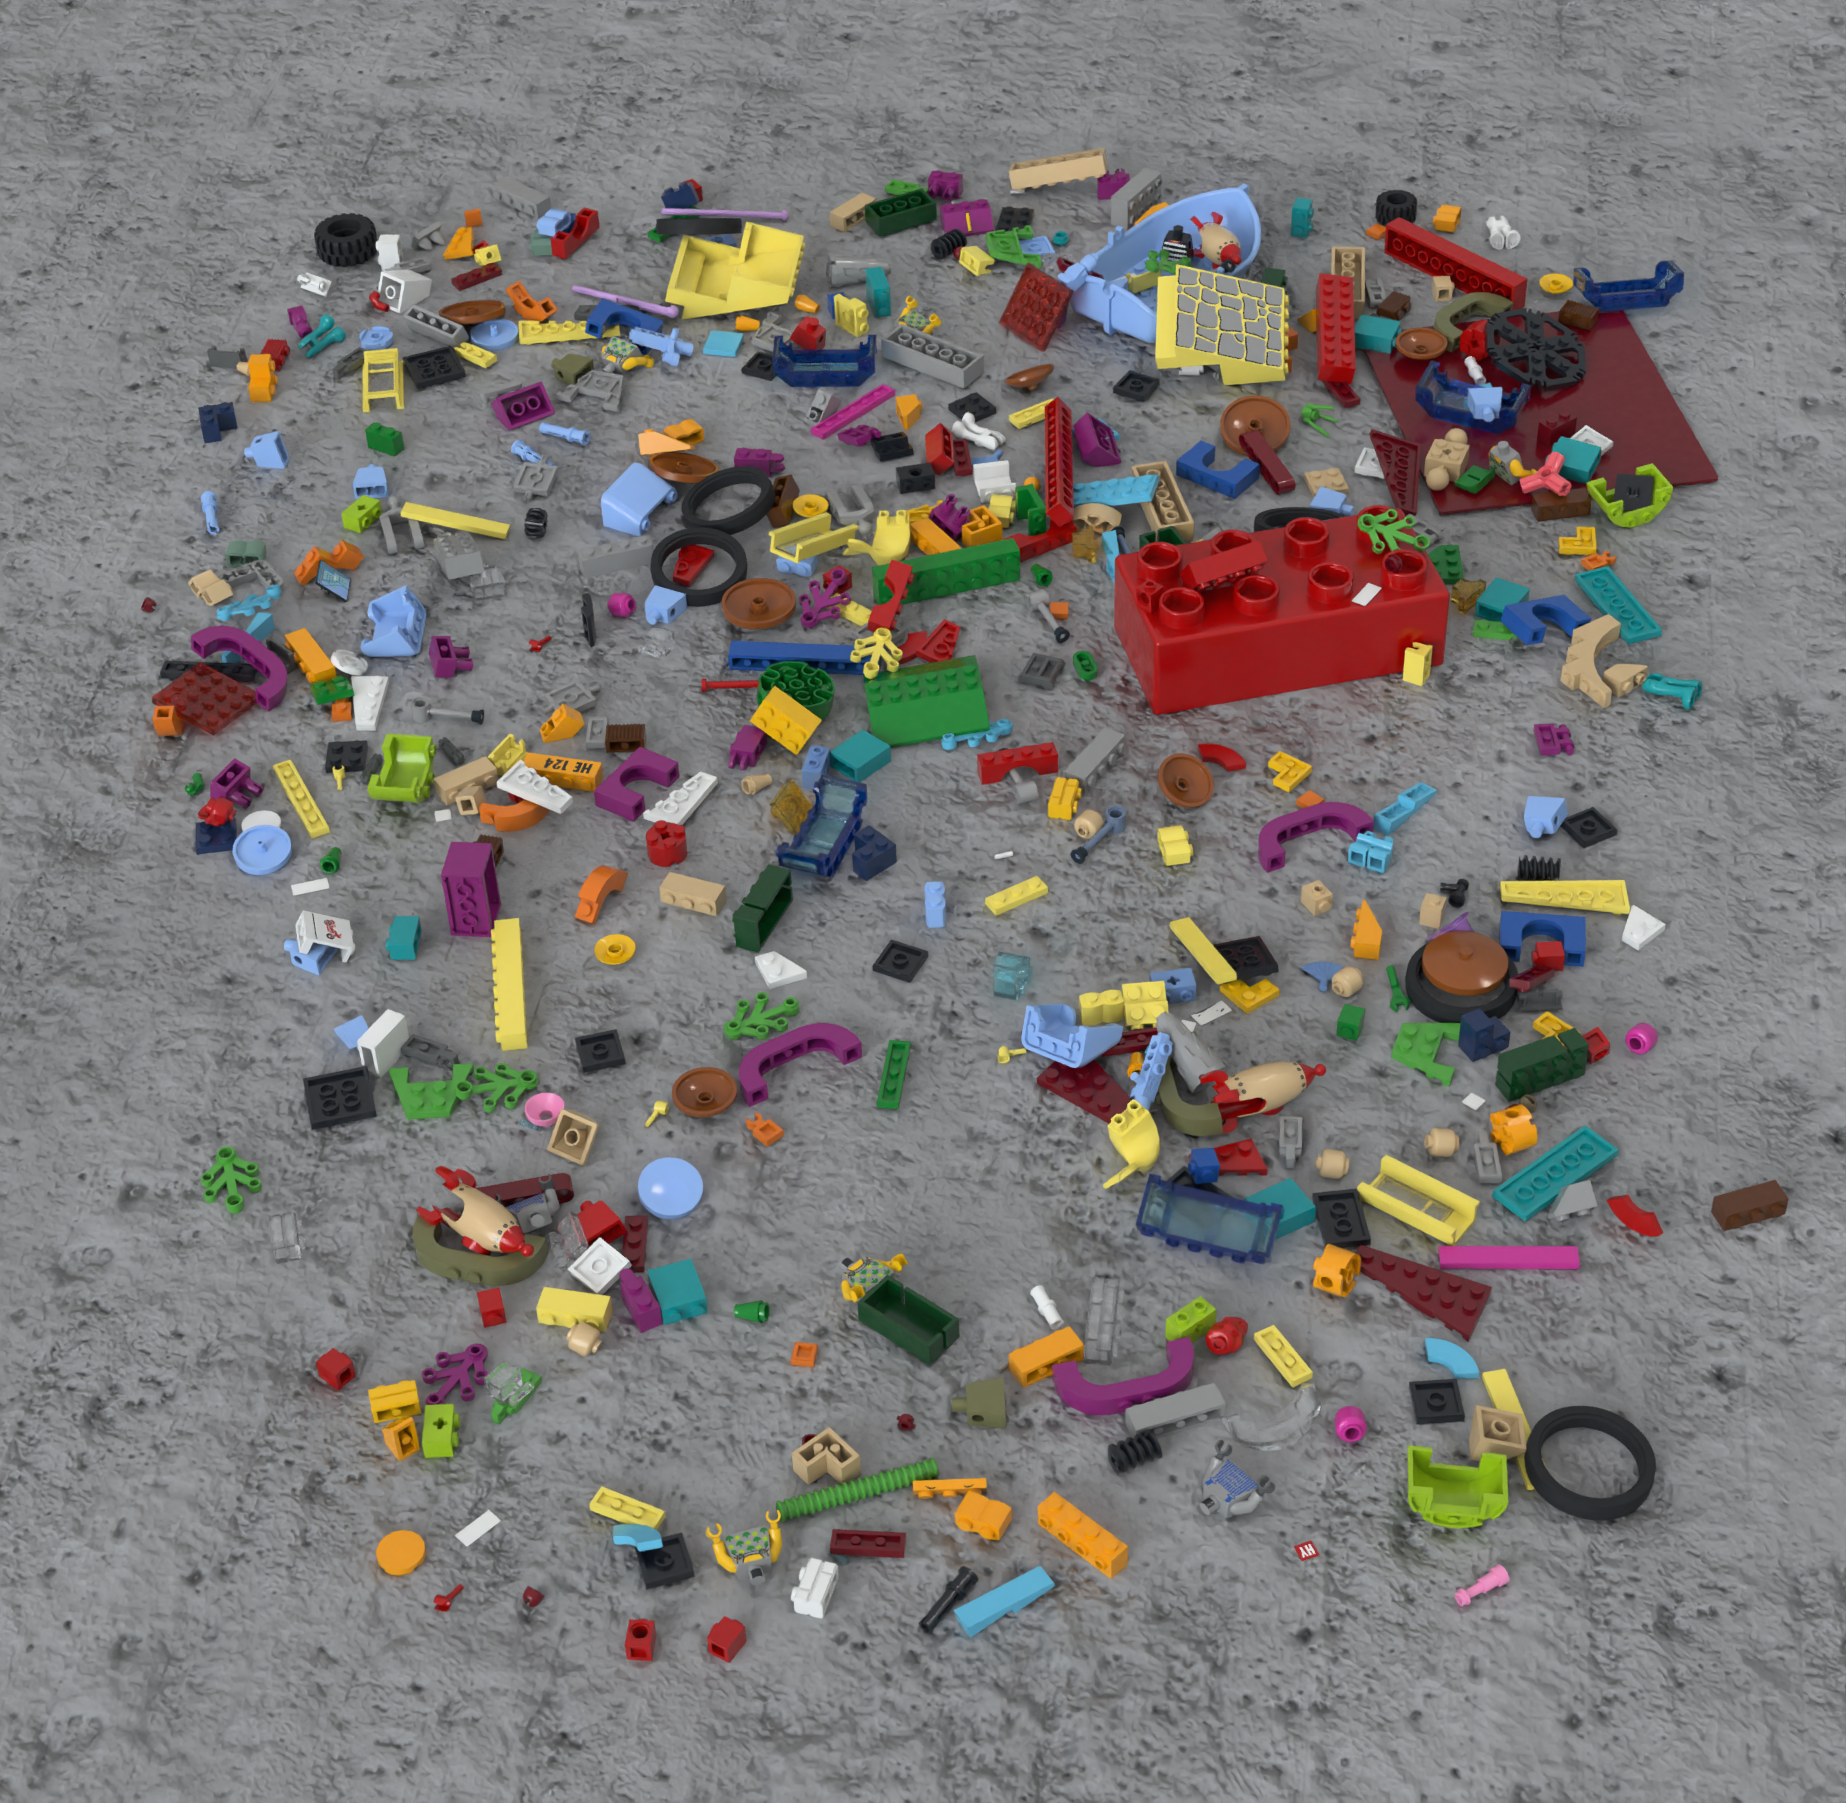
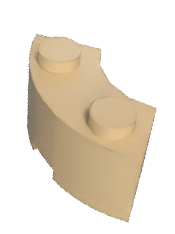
[1072,503,1122,534]
[188,569,233,606]

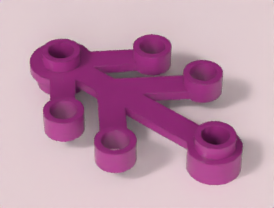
[799,568,851,628]
[422,1344,489,1405]

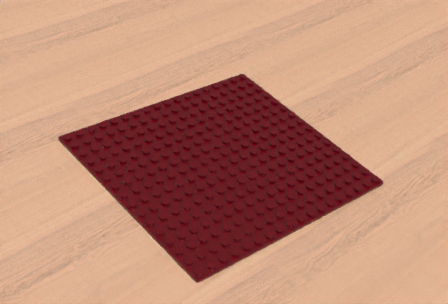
[1363,305,1718,515]

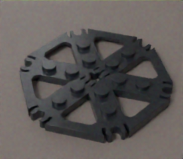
[1485,308,1586,391]

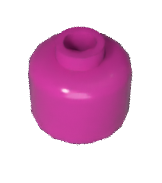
[607,593,636,617]
[1625,1023,1658,1054]
[1334,1406,1367,1442]

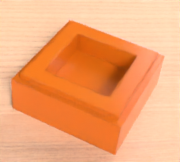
[464,209,482,227]
[1366,223,1386,240]
[1050,602,1069,619]
[1296,790,1325,808]
[791,1342,819,1367]

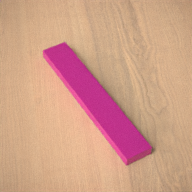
[811,384,895,440]
[1438,1246,1580,1269]

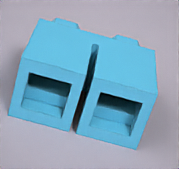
[1348,831,1394,873]

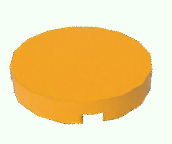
[376,1530,426,1576]

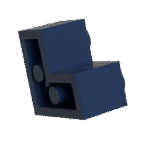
[198,402,238,444]
[852,825,897,881]
[1458,1008,1510,1062]

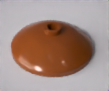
[1396,327,1447,360]
[1004,364,1054,390]
[1158,753,1214,808]
[672,1067,737,1117]

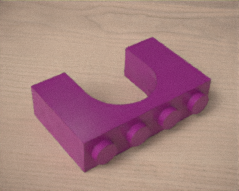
[594,747,680,821]

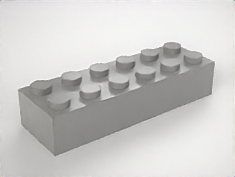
[881,324,984,388]

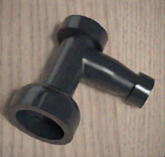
[1440,879,1469,908]

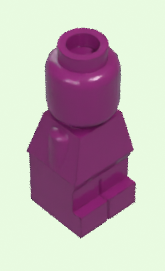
[287,305,313,339]

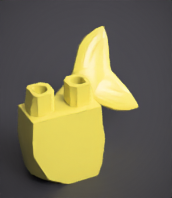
[843,510,911,566]
[1103,1099,1160,1189]

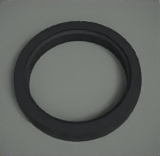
[656,218,742,235]
[681,466,775,535]
[1254,507,1346,532]
[650,527,748,607]
[1405,943,1518,1023]
[1524,1406,1656,1521]

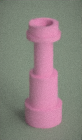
[1454,1564,1510,1606]

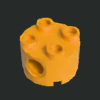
[1490,1104,1538,1156]
[1313,1244,1361,1297]

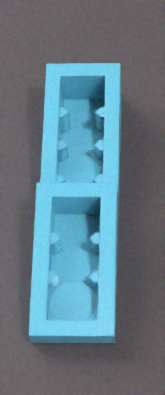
[1102,530,1119,584]
[221,612,275,663]
[1374,782,1437,836]
[953,1566,1055,1638]

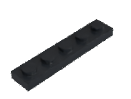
[160,661,257,682]

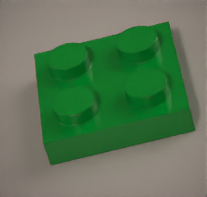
[309,676,355,705]

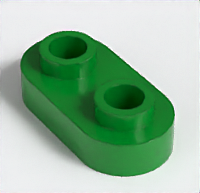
[1073,651,1098,681]

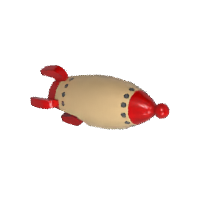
[1190,211,1242,269]
[1200,1061,1326,1134]
[416,1166,534,1257]

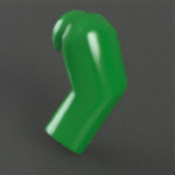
[185,773,204,796]

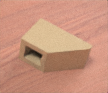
[1603,664,1648,697]

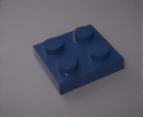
[195,818,237,855]

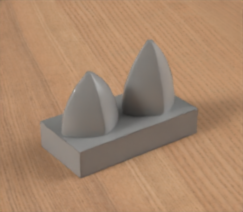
[412,222,446,250]

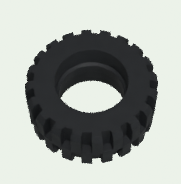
[314,213,377,267]

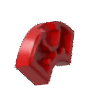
[897,631,927,665]
[1198,744,1246,771]
[1607,1195,1663,1237]

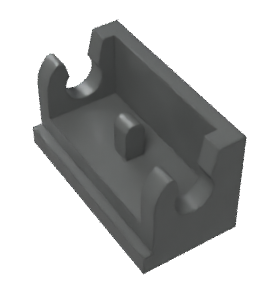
[207,345,248,369]
[266,637,297,675]

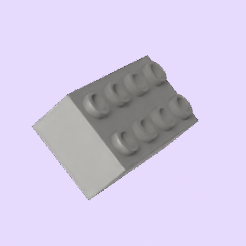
[1111,168,1162,230]
[433,531,484,580]

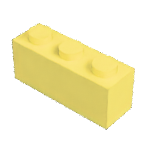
[536,1287,613,1332]

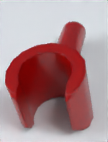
[529,636,552,652]
[434,1584,464,1612]

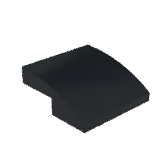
[870,432,914,462]
[581,593,596,647]

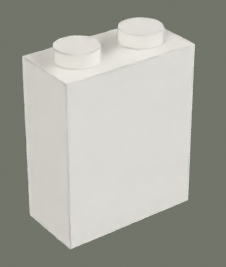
[357,1009,409,1078]

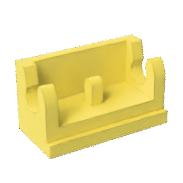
[959,246,994,277]
[1125,270,1161,294]
[1403,642,1432,686]
[488,733,527,776]

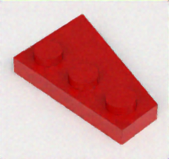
[673,544,714,587]
[915,619,960,663]
[1189,1139,1268,1176]

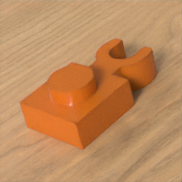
[1581,551,1616,571]
[332,697,352,722]
[746,1112,784,1147]

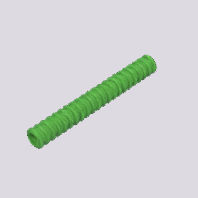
[776,1458,939,1522]

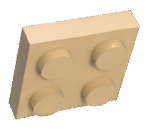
[1304,468,1349,498]

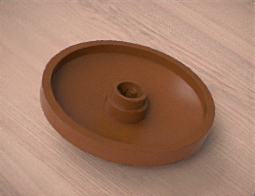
[439,300,506,326]
[1220,395,1291,456]
[648,452,719,483]
[721,578,796,629]
[1422,931,1508,996]

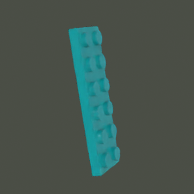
[1574,566,1662,644]
[1492,1125,1619,1222]

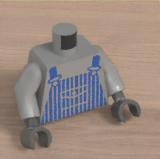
[495,1174,559,1234]
[1200,1440,1275,1518]

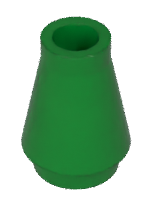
[1031,564,1053,586]
[320,847,342,874]
[734,1300,770,1323]

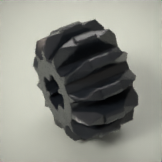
[524,508,548,538]

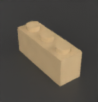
[830,192,876,232]
[434,756,498,806]
[659,872,727,916]

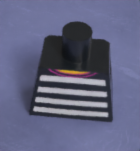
[1159,225,1194,262]

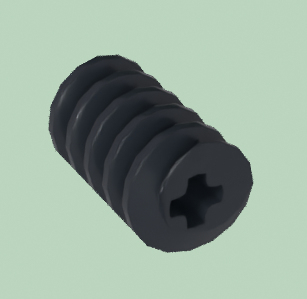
[931,229,967,259]
[1517,855,1561,881]
[1107,1431,1163,1475]

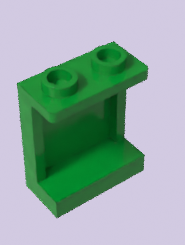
[1015,484,1046,536]

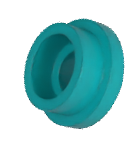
[1053,231,1069,246]

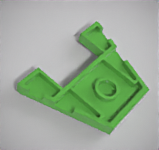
[985,225,1042,268]
[1391,1023,1460,1087]
[389,1063,474,1120]

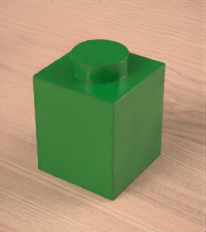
[1336,1004,1365,1041]

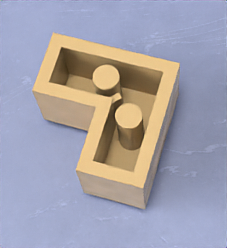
[792,1427,861,1485]

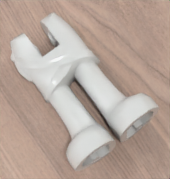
[1486,216,1521,250]
[951,412,1006,451]

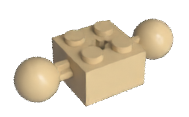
[1424,428,1470,491]

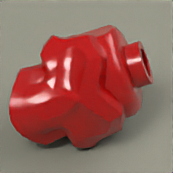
[198,797,237,827]
[1205,1317,1248,1355]

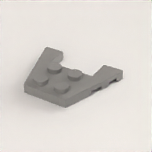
[752,311,799,355]
[556,370,624,412]

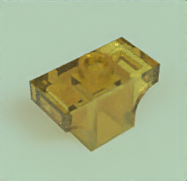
[1072,526,1099,563]
[1451,578,1486,615]

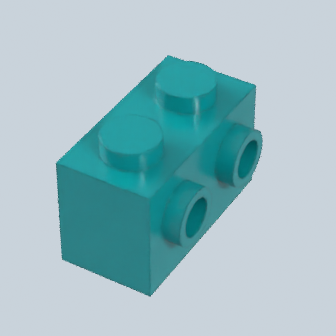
[1291,198,1314,238]
[386,916,422,960]

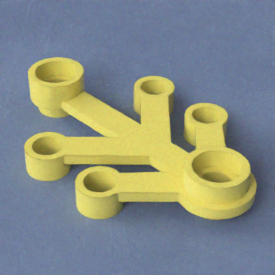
[850,628,903,679]

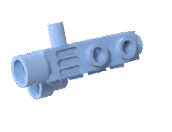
[629,327,694,367]
[1130,1032,1173,1111]

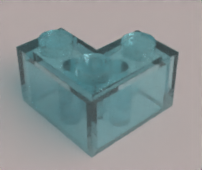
[993,951,1033,1001]

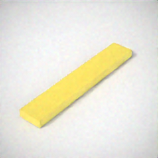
[401,502,510,539]
[272,760,330,839]
[1170,917,1237,985]
[1482,1369,1546,1490]

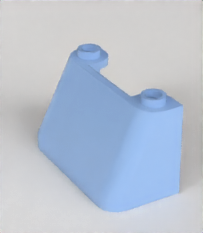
[601,462,677,536]
[360,585,426,657]
[1021,1003,1123,1068]

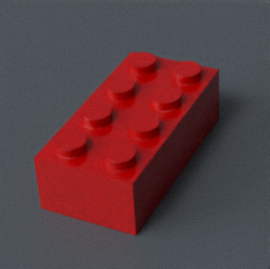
[1180,540,1268,594]

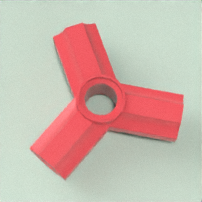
[1519,452,1572,496]

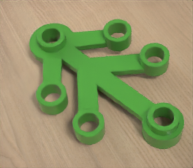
[1145,249,1192,275]
[1358,509,1430,554]
[723,992,799,1040]
[455,1063,539,1112]
[201,1146,262,1214]

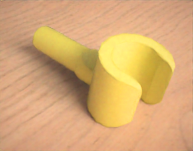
[332,765,346,790]
[997,1046,1027,1064]
[645,1101,669,1127]

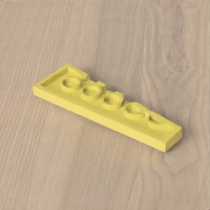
[519,321,620,345]
[1500,880,1630,914]

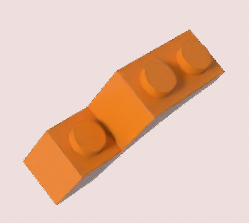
[294,540,364,586]

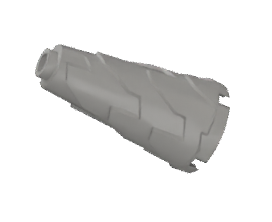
[826,254,891,288]
[1155,1011,1228,1094]

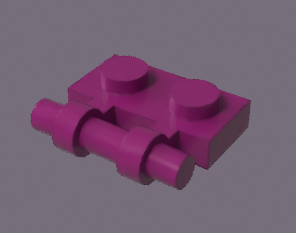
[837,425,881,447]
[1533,723,1574,756]

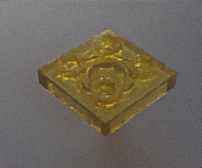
[770,778,814,835]

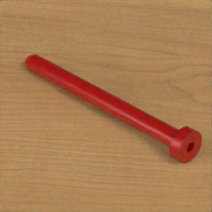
[701,679,758,692]

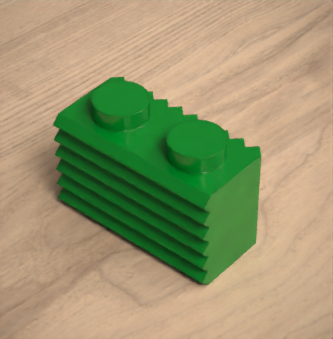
[365,422,404,457]

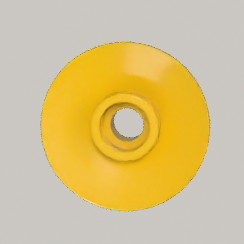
[1539,274,1573,294]
[793,494,828,517]
[594,934,636,965]

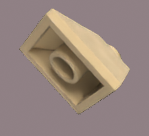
[547,1109,599,1166]
[1469,1405,1527,1462]

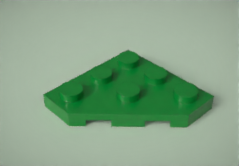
[1428,544,1464,585]

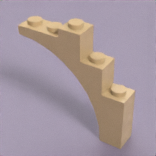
[1560,614,1621,708]

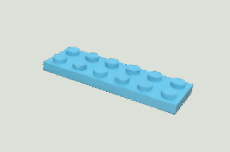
[1073,474,1160,508]

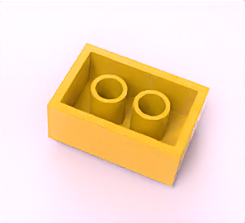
[750,686,822,755]

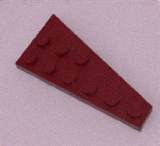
[1369,429,1421,516]
[1037,1060,1132,1124]
[1356,1245,1492,1342]

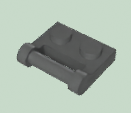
[1020,653,1065,690]

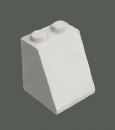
[378,269,432,313]

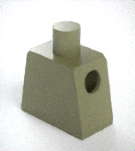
[551,354,594,386]
[952,1377,1006,1428]

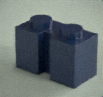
[661,181,699,209]

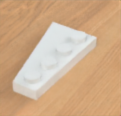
[351,676,389,731]
[497,760,573,814]
[643,772,718,825]

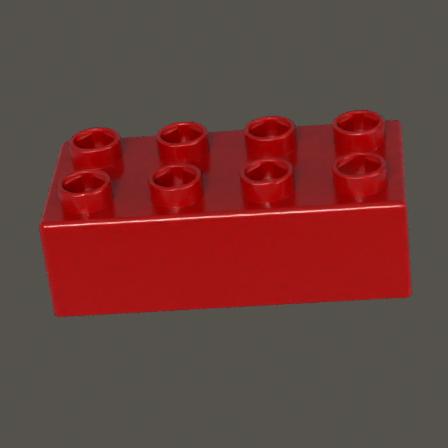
[1114,505,1450,715]

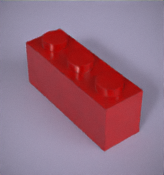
[925,423,954,476]

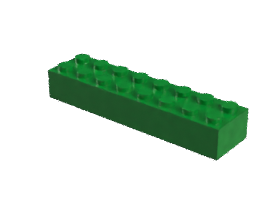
[872,538,1020,605]

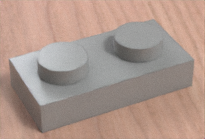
[586,717,609,749]

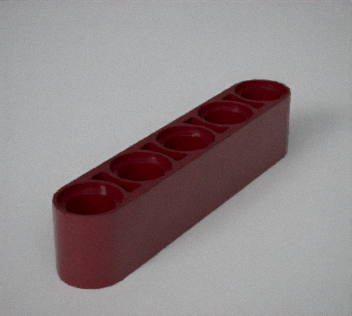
[1239,430,1296,495]
[463,1173,574,1207]

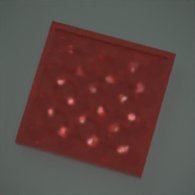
[999,262,1074,352]
[152,662,257,736]

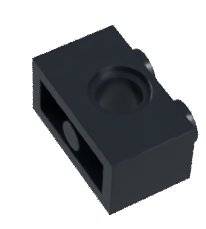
[896,462,935,494]

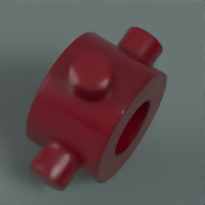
[896,1414,916,1430]

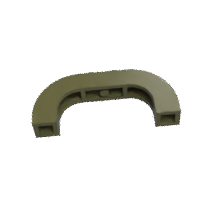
[1433,292,1514,353]
[1155,1031,1223,1136]
[412,1214,549,1286]

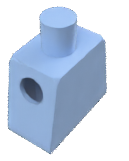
[1467,387,1502,422]
[244,431,290,469]
[353,464,389,499]
[1310,486,1354,516]
[645,585,687,624]
[1524,796,1568,838]
[284,939,338,975]

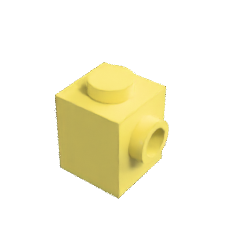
[474,244,501,266]

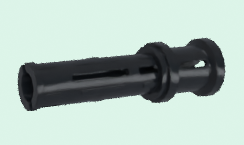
[919,1566,978,1634]

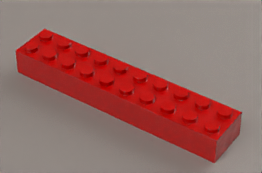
[1384,217,1527,310]

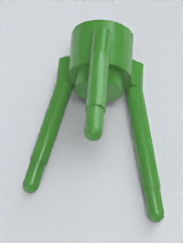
[1301,403,1338,437]

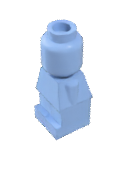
[1057,253,1099,294]

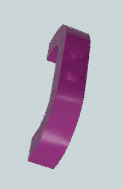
[191,626,287,712]
[1258,802,1374,873]
[739,1023,862,1107]
[1052,1337,1194,1415]

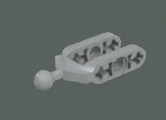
[825,484,876,535]
[379,496,424,555]

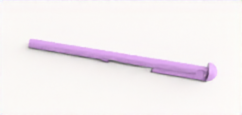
[662,208,789,222]
[572,285,679,318]

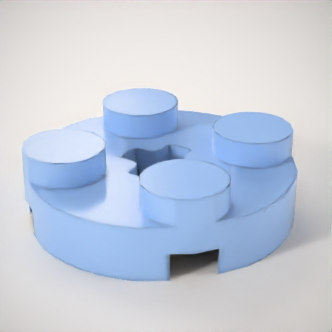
[359,326,394,350]

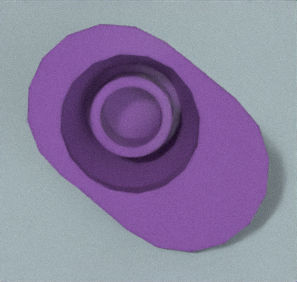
[1426,912,1474,941]

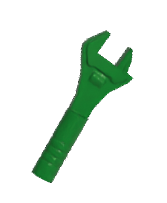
[1386,965,1411,1012]

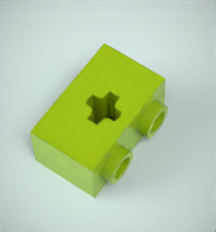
[341,495,382,534]
[1165,1296,1216,1343]
[422,1404,460,1458]

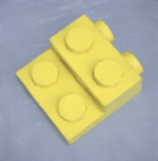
[834,294,869,338]
[1121,981,1169,1030]

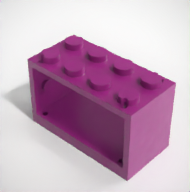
[441,842,501,937]

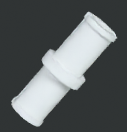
[1464,356,1486,386]
[1030,1285,1064,1330]

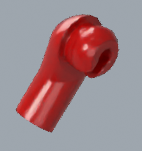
[369,291,390,312]

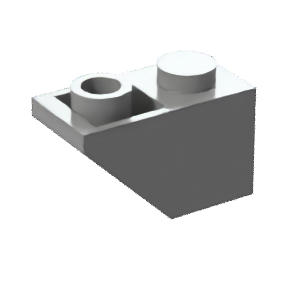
[804,389,842,426]
[1547,1180,1598,1222]

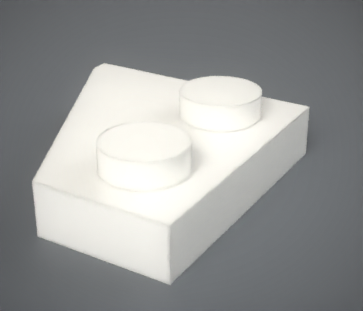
[1622,905,1666,951]
[755,951,807,989]

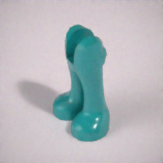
[298,314,346,358]
[1642,673,1703,710]

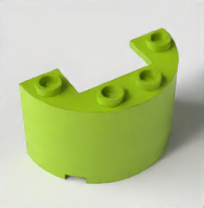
[1587,463,1673,528]
[367,733,437,803]
[1407,1446,1508,1528]

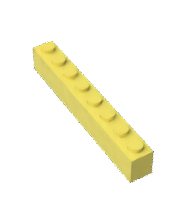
[491,918,528,1051]

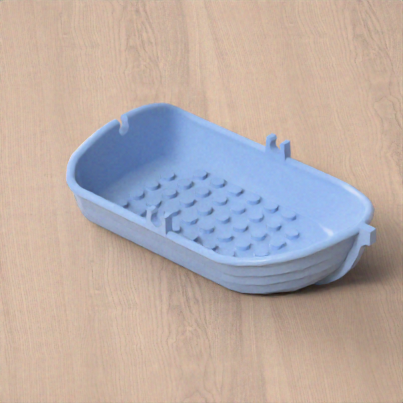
[1069,183,1261,343]

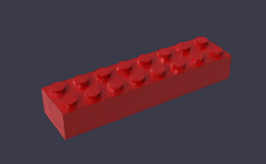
[1316,273,1356,384]

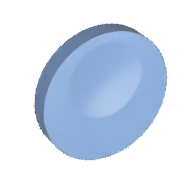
[470,319,519,351]
[233,825,292,875]
[638,1157,703,1219]

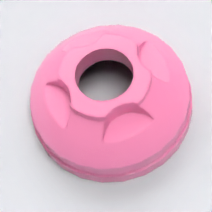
[525,1093,565,1127]

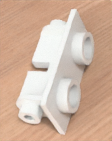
[297,272,332,297]

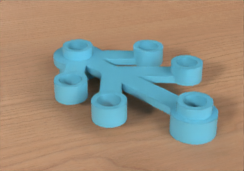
[216,584,282,621]
[941,719,1013,750]

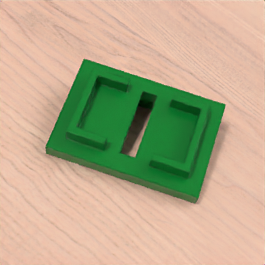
[1454,465,1495,494]

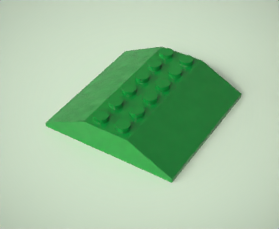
[863,655,990,748]

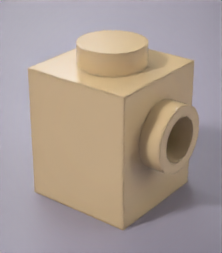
[1432,276,1454,302]
[455,785,487,815]
[1301,880,1333,916]
[1419,893,1447,929]

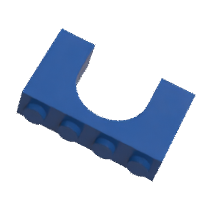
[585,298,664,355]
[1176,440,1260,499]
[1501,595,1591,645]
[1499,911,1586,967]

